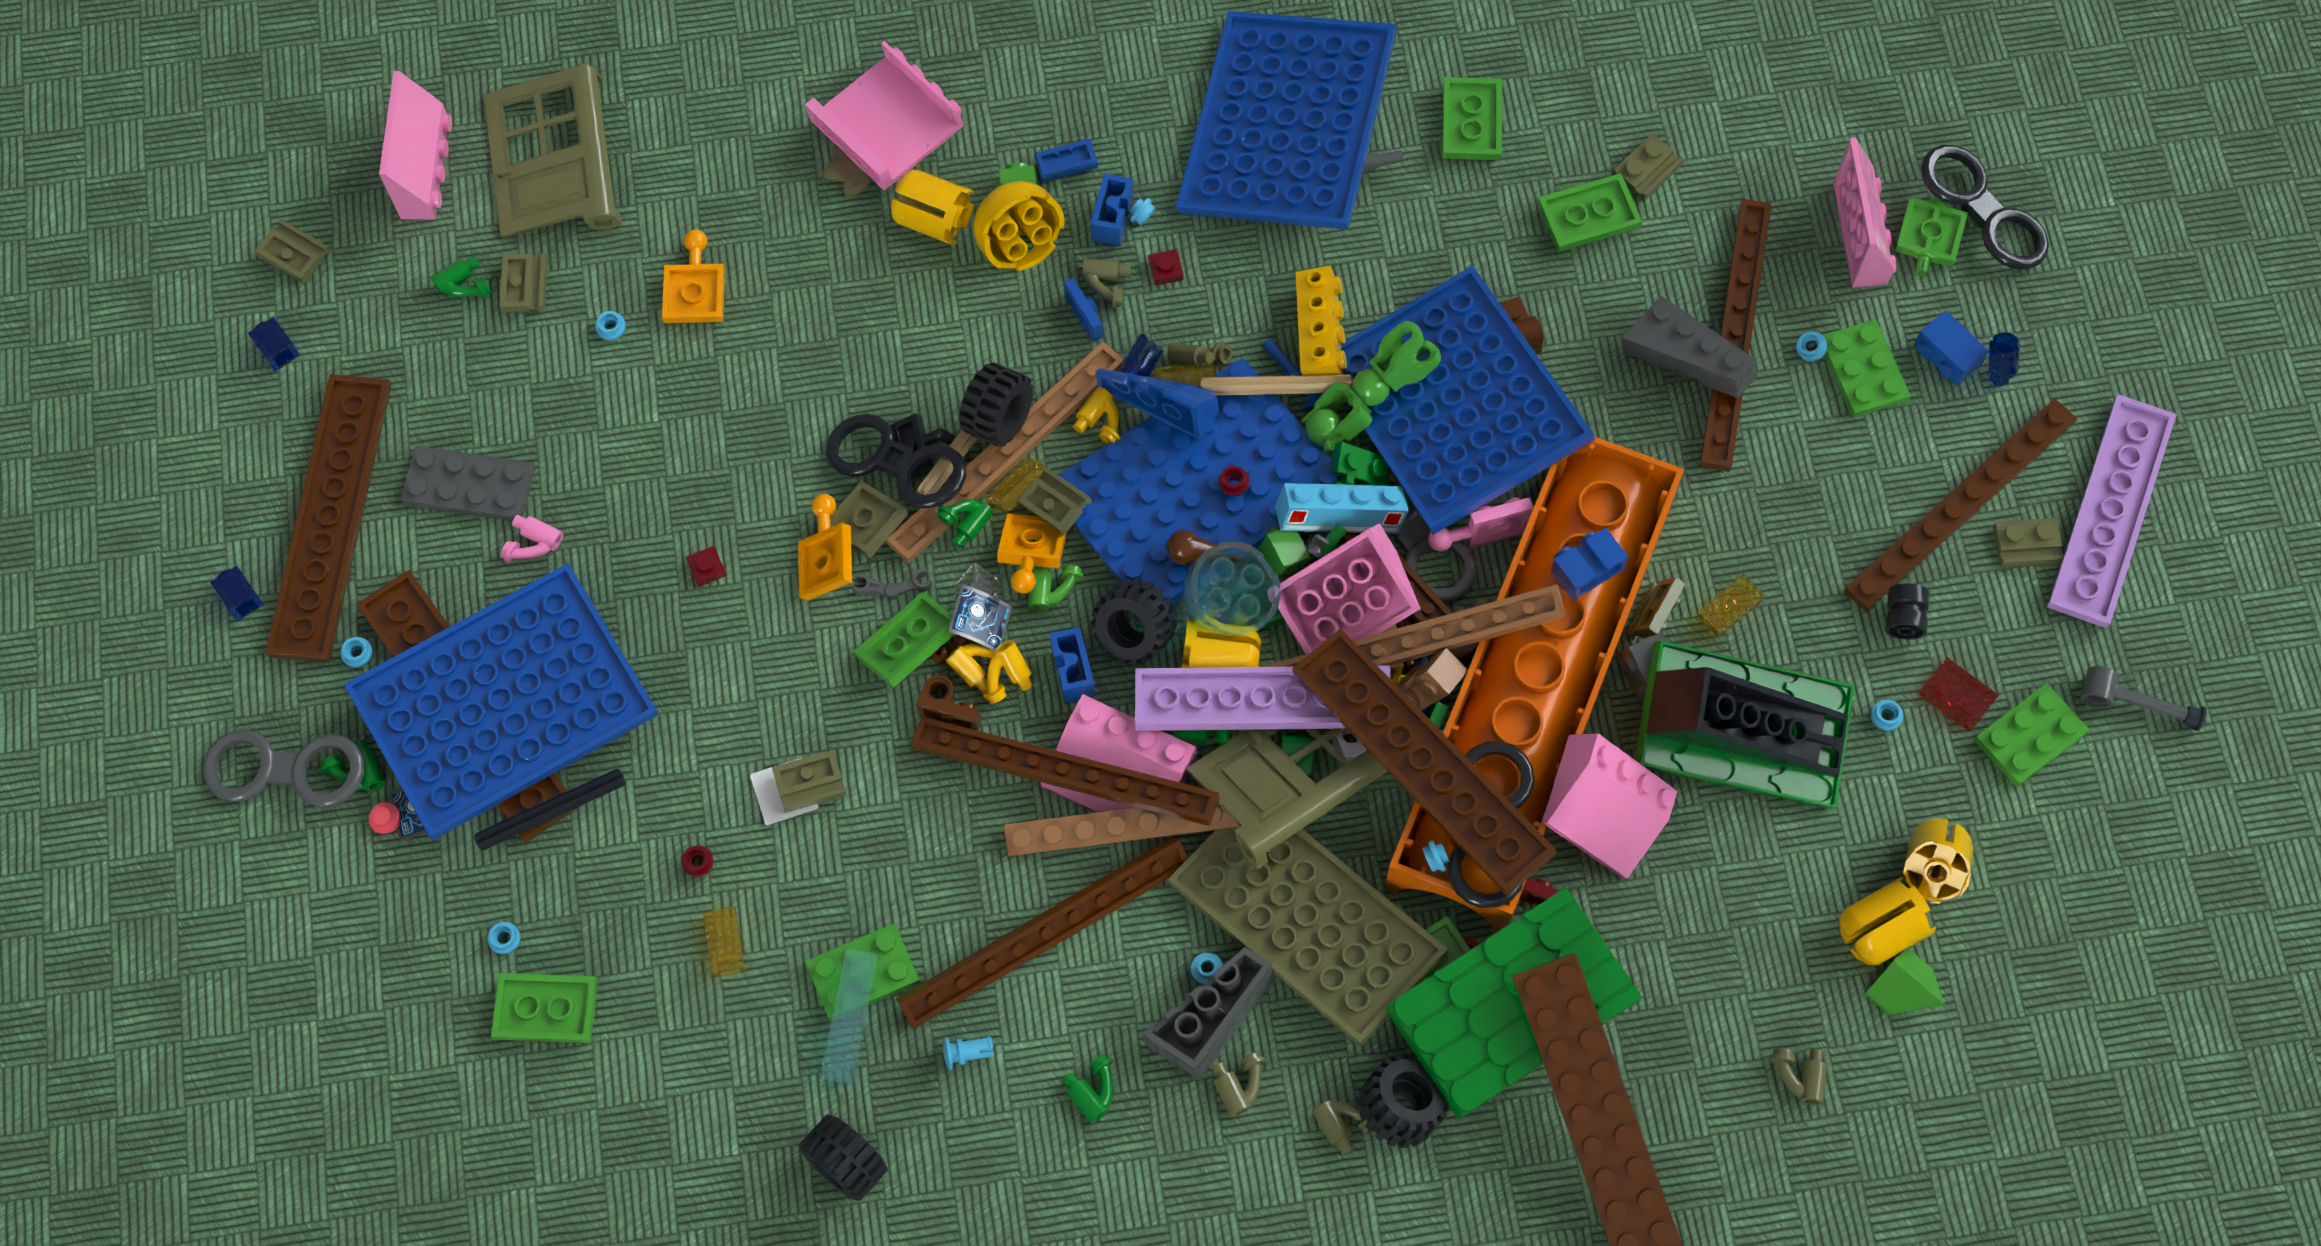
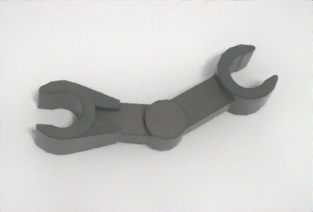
[1300,531,1329,558]
[851,568,933,599]

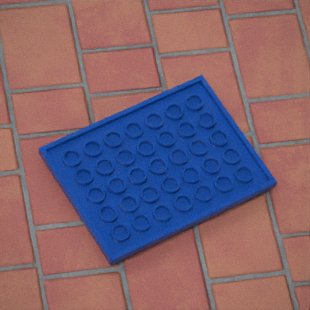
[1176,11,1397,230]
[1341,266,1595,535]
[1059,357,1340,605]
[344,563,659,841]

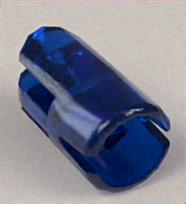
[1988,332,2020,386]
[1118,334,1164,377]

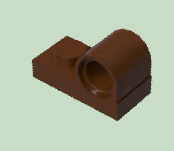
[1500,296,1544,354]
[916,675,982,731]

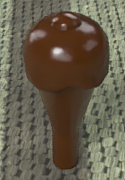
[1165,530,1246,566]

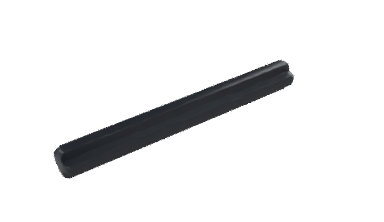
[474,769,626,851]

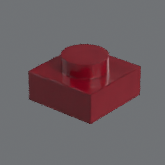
[1148,249,1184,286]
[686,546,727,588]
[1520,878,1558,906]

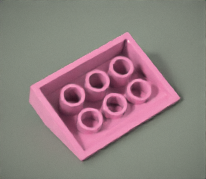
[379,71,452,220]
[1833,138,1896,288]
[1268,523,1421,654]
[1040,694,1196,840]
[1542,733,1677,879]

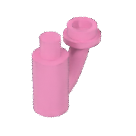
[500,515,564,563]

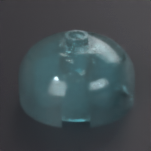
[1183,542,1281,637]

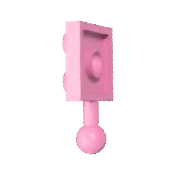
[1428,497,1534,552]

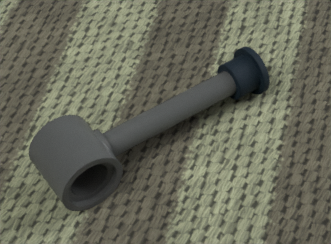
[2080,666,2207,731]

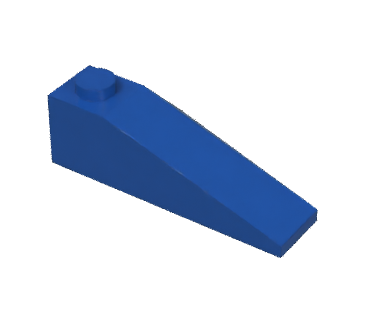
[1095,368,1219,440]

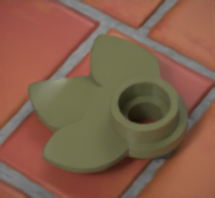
[823,147,870,198]

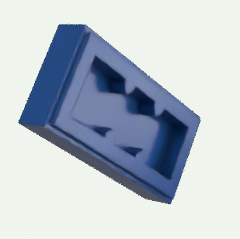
[1034,139,1098,183]
[1063,278,1103,342]

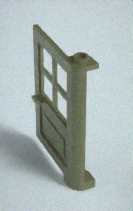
[483,63,622,239]
[1186,728,1388,869]

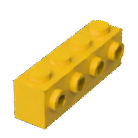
[1296,265,1347,376]

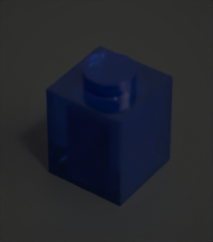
[248,317,300,372]
[210,566,264,621]

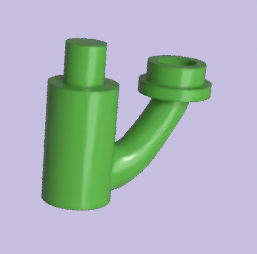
[1028,565,1083,612]

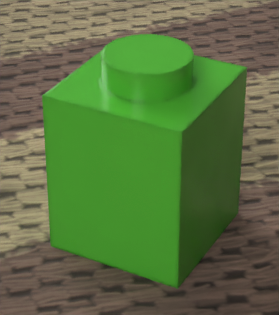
[1259,527,1310,580]

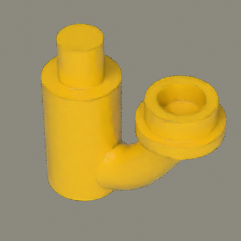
[1073,387,1121,444]
[983,640,1033,704]
[945,644,995,693]

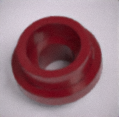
[1218,466,1250,496]
[681,845,714,877]

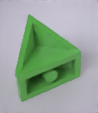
[1865,948,1945,1016]

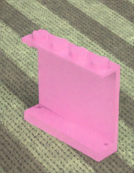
[805,41,964,191]

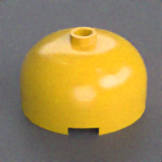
[974,181,1064,271]

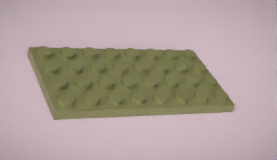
[1168,827,1448,1047]

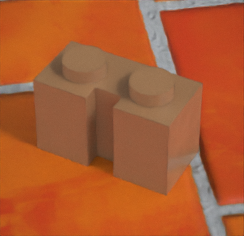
[1397,648,1468,710]

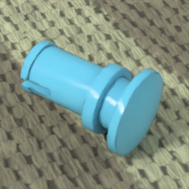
[943,1036,994,1070]

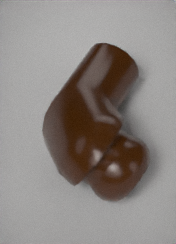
[932,635,971,665]

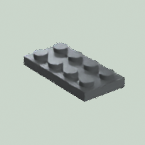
[400,446,536,521]

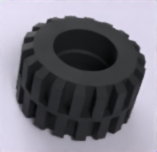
[959,362,1033,447]
[1091,578,1178,665]
[1358,1055,1449,1148]
[799,1114,888,1201]

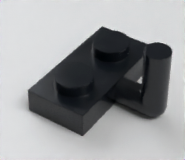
[890,413,956,481]

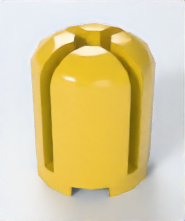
[890,170,974,245]
[1181,620,1261,668]
[1903,818,1974,904]
[1839,877,1936,965]

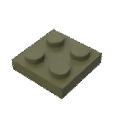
[830,481,909,559]

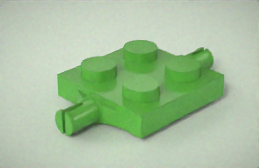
[1894,196,1968,277]

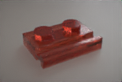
[1919,657,1999,732]

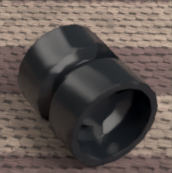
[1885,583,1930,640]

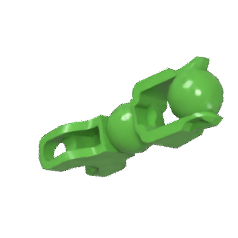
[1300,321,1441,454]

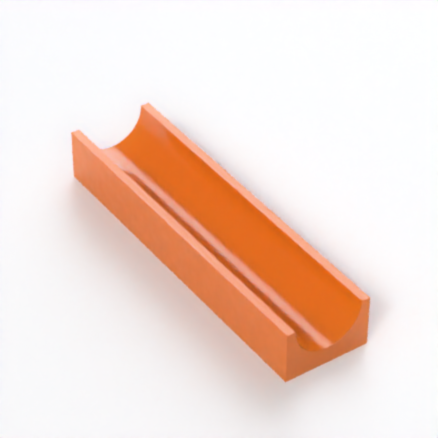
[1385,436,1684,933]

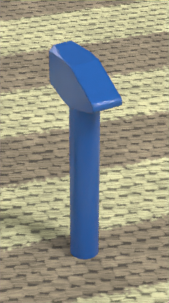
[1262,338,1324,413]

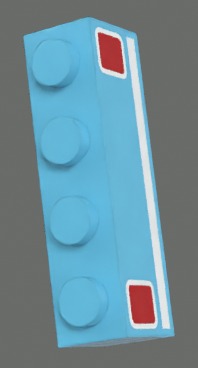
[1275,483,1409,534]

